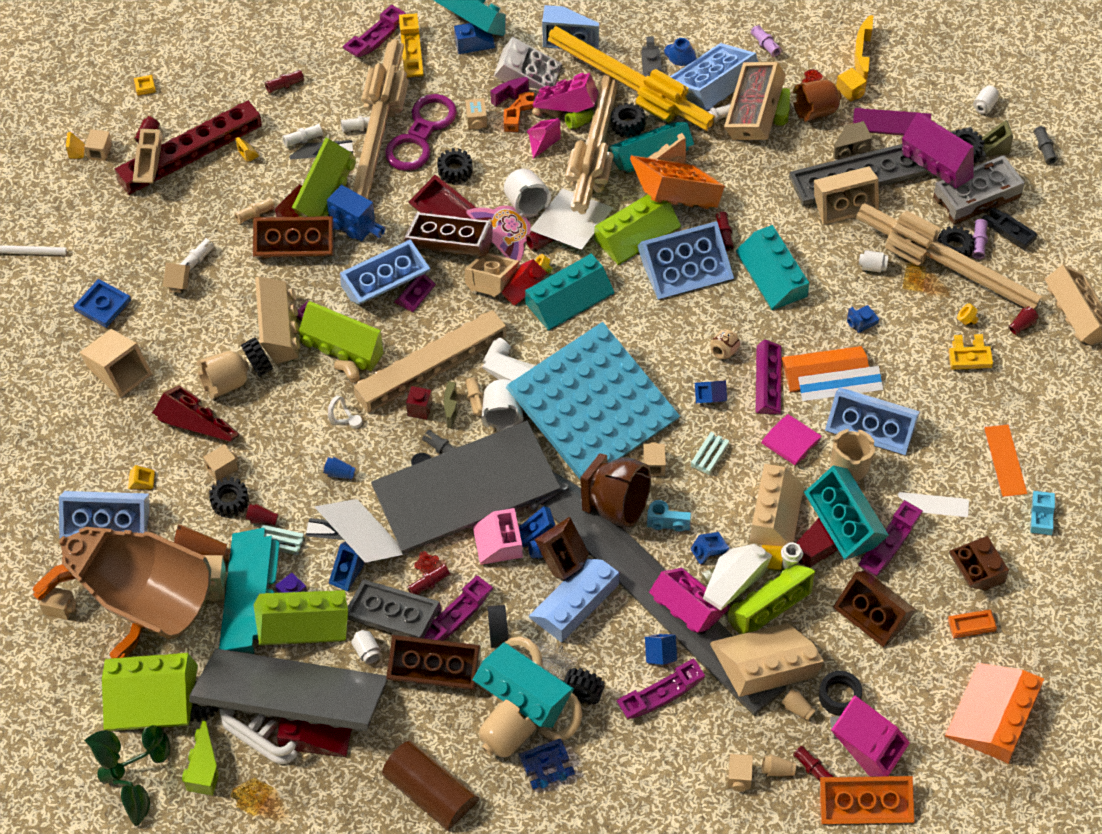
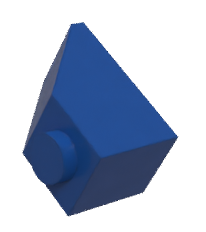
[454,23,495,54]
[329,541,365,591]

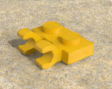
[948,334,993,370]

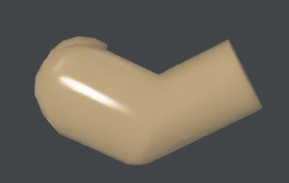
[334,360,360,383]

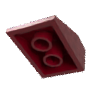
[277,717,352,758]

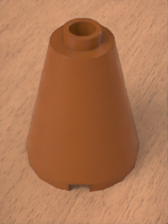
[174,524,231,562]

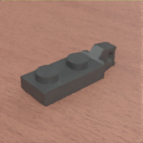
[641,36,662,76]

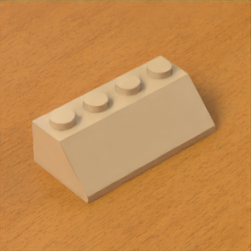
[1044,264,1102,345]
[255,276,300,364]
[750,464,804,547]

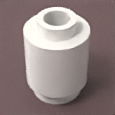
[973,86,999,114]
[859,250,888,273]
[351,630,381,664]

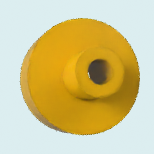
[535,254,553,274]
[957,303,979,325]

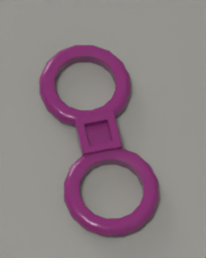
[385,94,457,171]

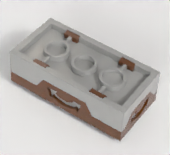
[933,155,1024,225]

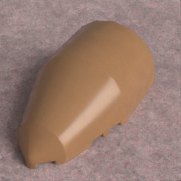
[59,527,211,640]

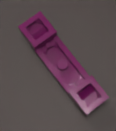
[343,4,406,57]
[858,500,923,577]
[424,575,493,641]
[616,658,705,720]

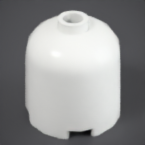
[504,169,551,218]
[482,379,523,432]

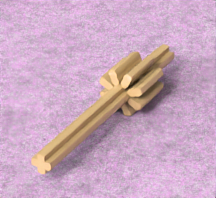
[353,39,409,200]
[565,73,619,214]
[856,203,1042,310]

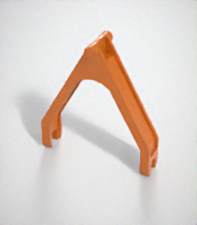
[32,564,142,659]

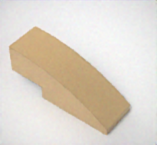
[133,129,163,183]

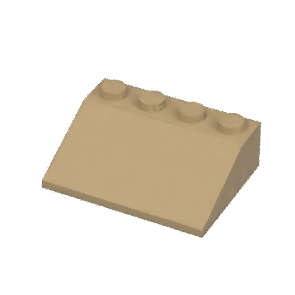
[710,623,824,697]

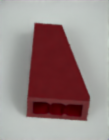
[796,518,838,568]

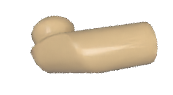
[532,108,562,119]

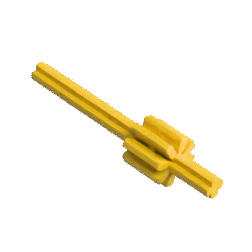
[548,26,715,131]

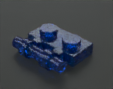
[518,738,575,790]

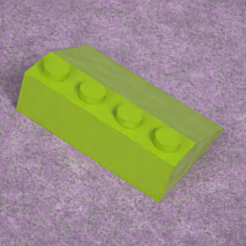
[102,653,198,731]

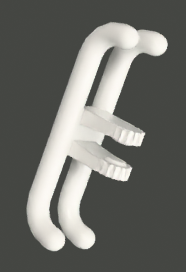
[220,709,297,764]

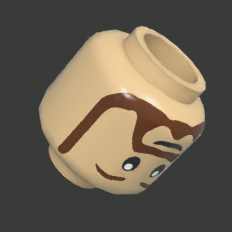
[710,329,740,360]

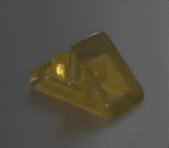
[902,263,927,292]
[230,778,273,816]

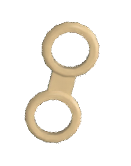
[505,636,582,742]

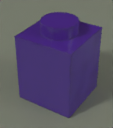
[275,572,307,593]

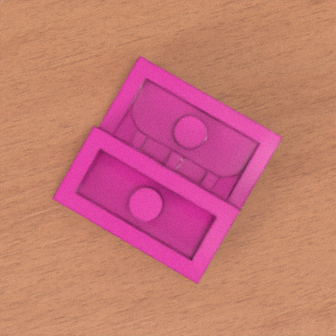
[761,414,822,465]

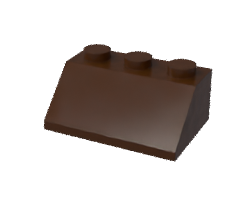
[833,570,916,647]

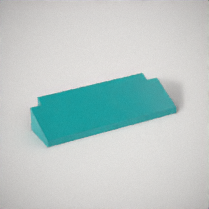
[219,527,280,654]

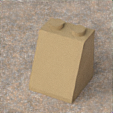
[79,329,152,398]

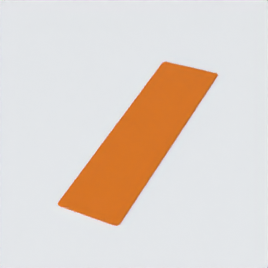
[984,424,1027,497]

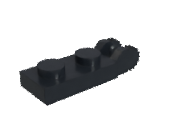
[981,207,1037,250]

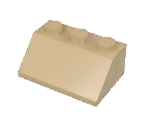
[814,166,879,225]

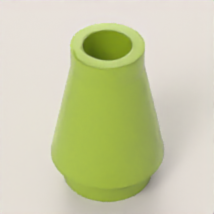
[565,109,594,130]

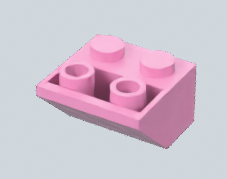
[473,508,523,565]

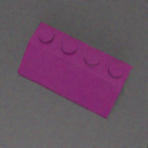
[902,113,974,188]

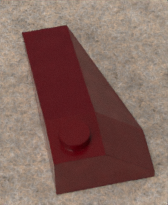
[152,385,239,441]

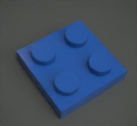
[73,279,131,328]

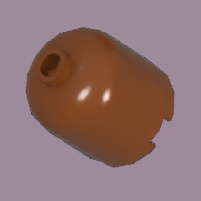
[793,80,842,122]

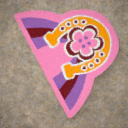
[466,206,531,261]

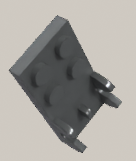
[347,579,442,638]

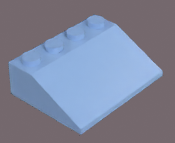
[670,43,759,110]
[638,221,734,299]

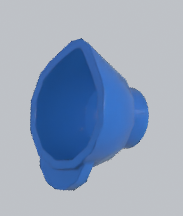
[664,38,697,66]

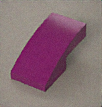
[490,77,529,106]

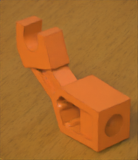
[504,92,534,132]

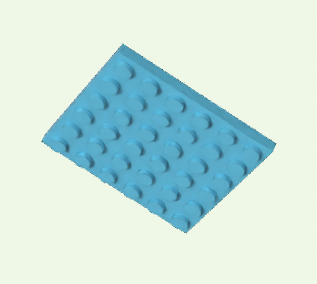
[506,322,680,479]

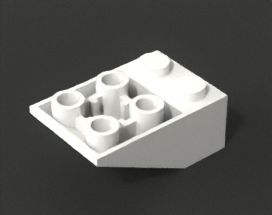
[494,37,562,90]

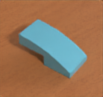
[1030,491,1055,535]

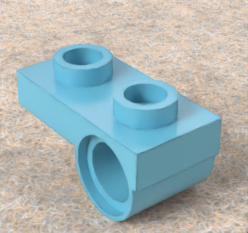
[647,500,691,532]

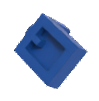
[847,305,879,333]
[691,532,729,564]

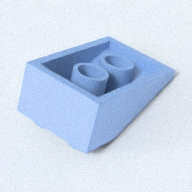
[542,5,599,50]

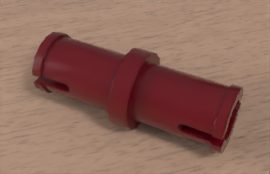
[265,69,304,93]
[715,211,734,251]
[407,563,451,595]
[793,746,834,782]

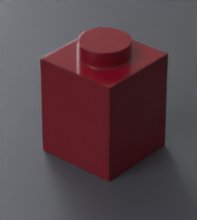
[406,386,433,420]

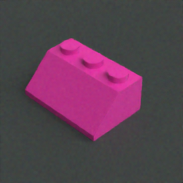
[649,568,730,633]

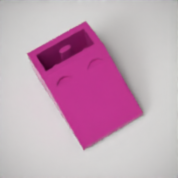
[533,73,599,113]
[831,696,910,776]

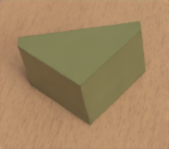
[982,120,1013,157]

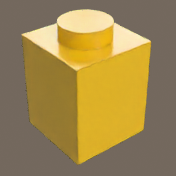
[836,68,867,102]

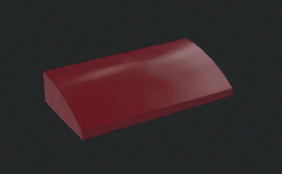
[408,175,476,219]

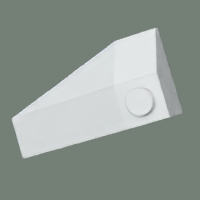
[482,352,534,381]
[703,544,772,610]

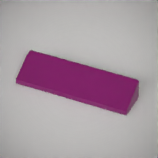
[853,108,931,135]
[755,339,782,415]

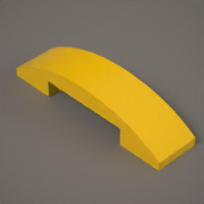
[399,13,423,78]
[854,15,874,81]

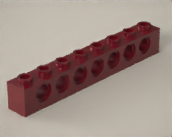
[114,100,262,195]

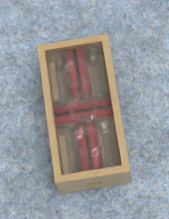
[724,62,786,140]

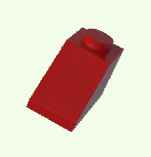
[501,259,547,306]

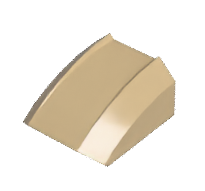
[465,253,520,297]

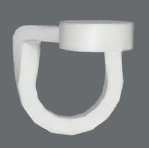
[328,395,363,428]

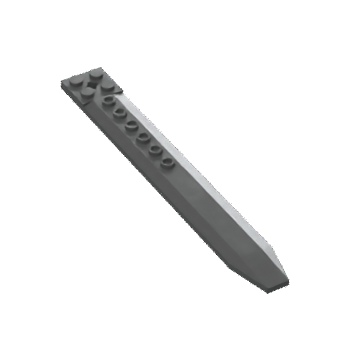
[540,471,787,715]

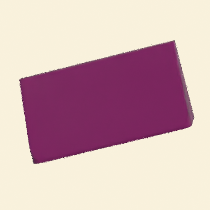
[394,274,436,312]

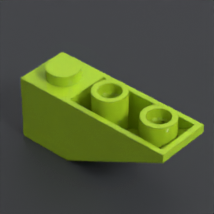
[182,721,219,796]

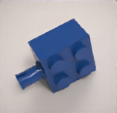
[327,185,386,242]

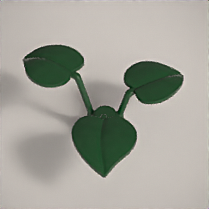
[84,725,170,827]

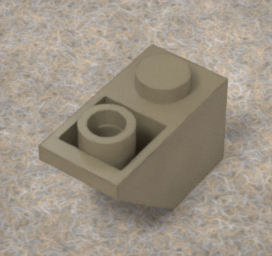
[833,121,872,159]

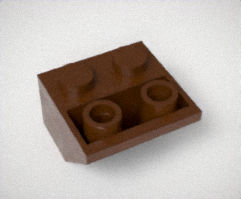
[534,517,589,579]
[949,536,1009,591]

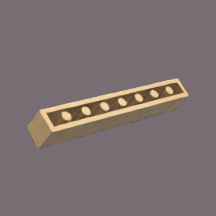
[354,310,507,413]

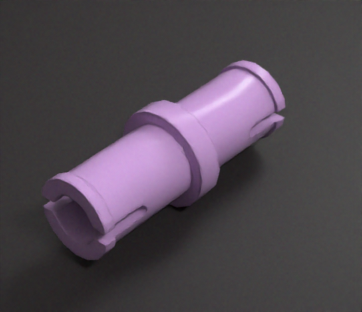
[751,25,782,57]
[972,219,988,259]

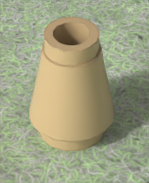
[781,689,816,721]
[761,754,796,777]

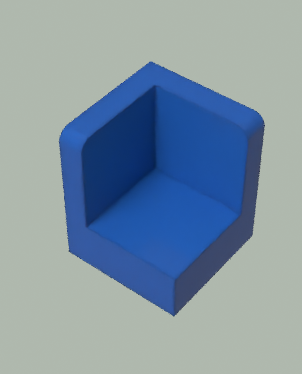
[694,380,727,403]
[645,633,677,665]

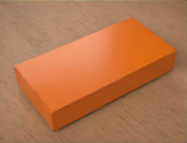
[948,609,997,639]

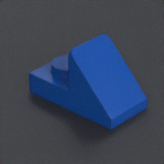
[519,506,556,547]

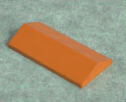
[781,346,869,392]
[820,776,914,824]

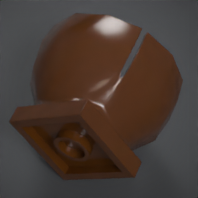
[580,453,652,527]

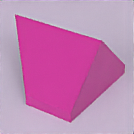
[526,118,561,159]

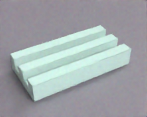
[691,432,729,475]
[262,525,304,555]

